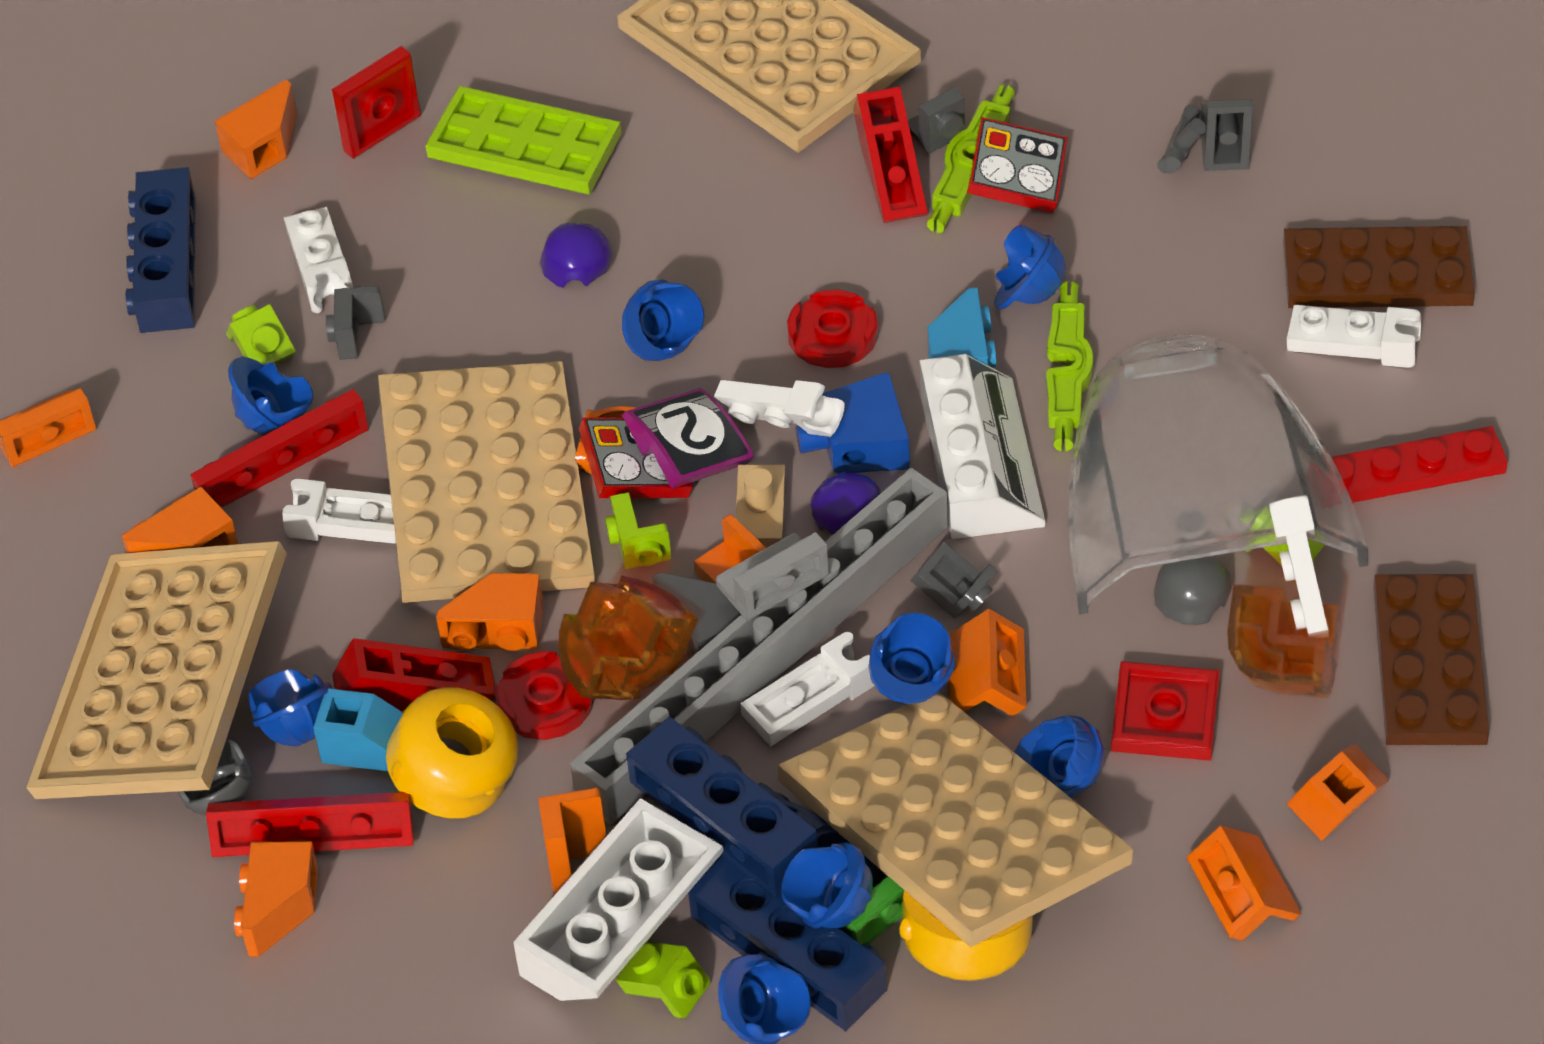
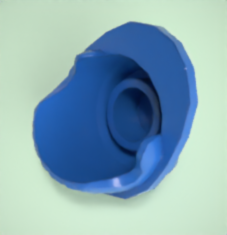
[994,225,1065,310]
[622,279,705,361]
[228,356,314,435]
[868,612,955,704]
[248,669,332,747]
[1014,715,1105,798]
[781,842,873,929]
[718,955,811,1044]

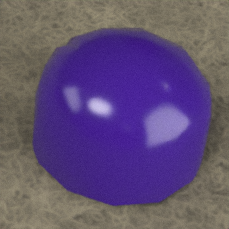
[540,222,613,288]
[810,472,881,535]

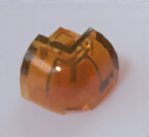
[558,575,698,700]
[1227,584,1340,698]

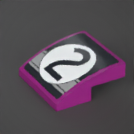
[622,388,754,489]

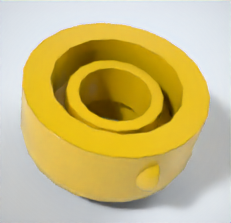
[386,687,518,819]
[899,890,1033,981]

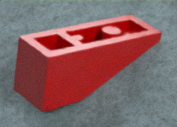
[853,86,928,223]
[332,638,495,712]

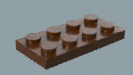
[1283,226,1475,308]
[1373,574,1489,745]

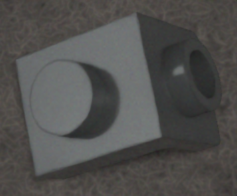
[908,87,965,154]
[326,286,385,360]
[910,541,997,618]

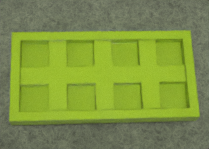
[425,86,622,195]

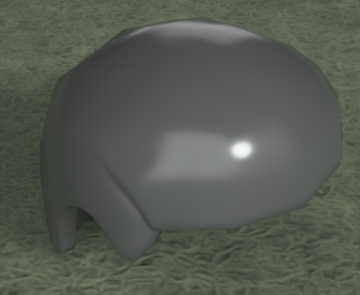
[1154,550,1231,624]
[178,739,252,815]

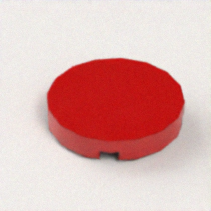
[787,289,878,368]
[495,651,594,740]

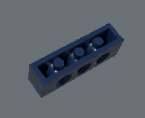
[125,167,196,333]
[626,716,818,897]
[688,856,887,1032]

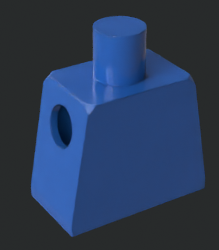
[795,372,910,474]

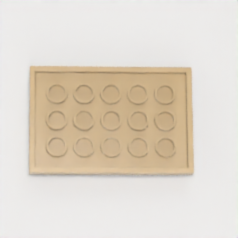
[617,0,921,153]
[378,361,595,603]
[26,541,287,799]
[778,692,1133,947]

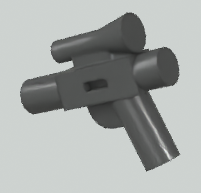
[1158,105,1206,174]

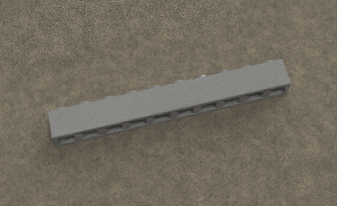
[570,468,948,825]

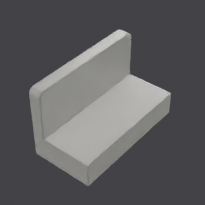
[716,532,829,621]

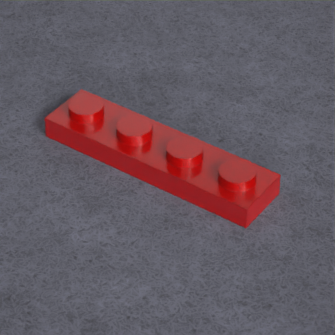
[190,389,369,508]
[1308,426,1508,509]
[206,792,415,857]

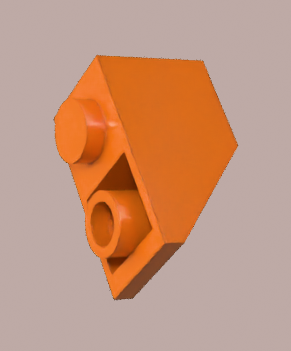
[215,79,298,179]
[121,487,238,553]
[436,573,544,651]
[1287,743,1389,841]
[234,842,319,957]

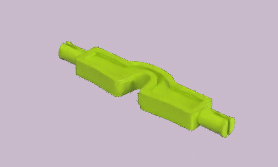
[926,84,1015,233]
[1046,281,1093,451]

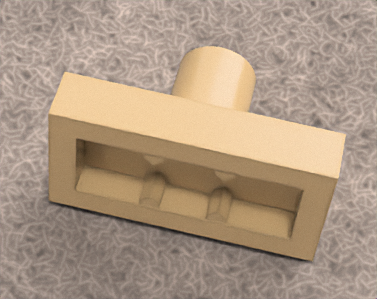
[735,464,786,548]

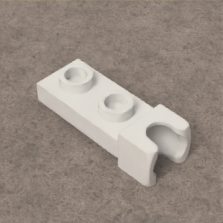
[284,207,353,313]
[1287,305,1421,368]
[714,380,845,437]
[282,479,396,544]
[1269,495,1329,641]
[740,632,875,747]

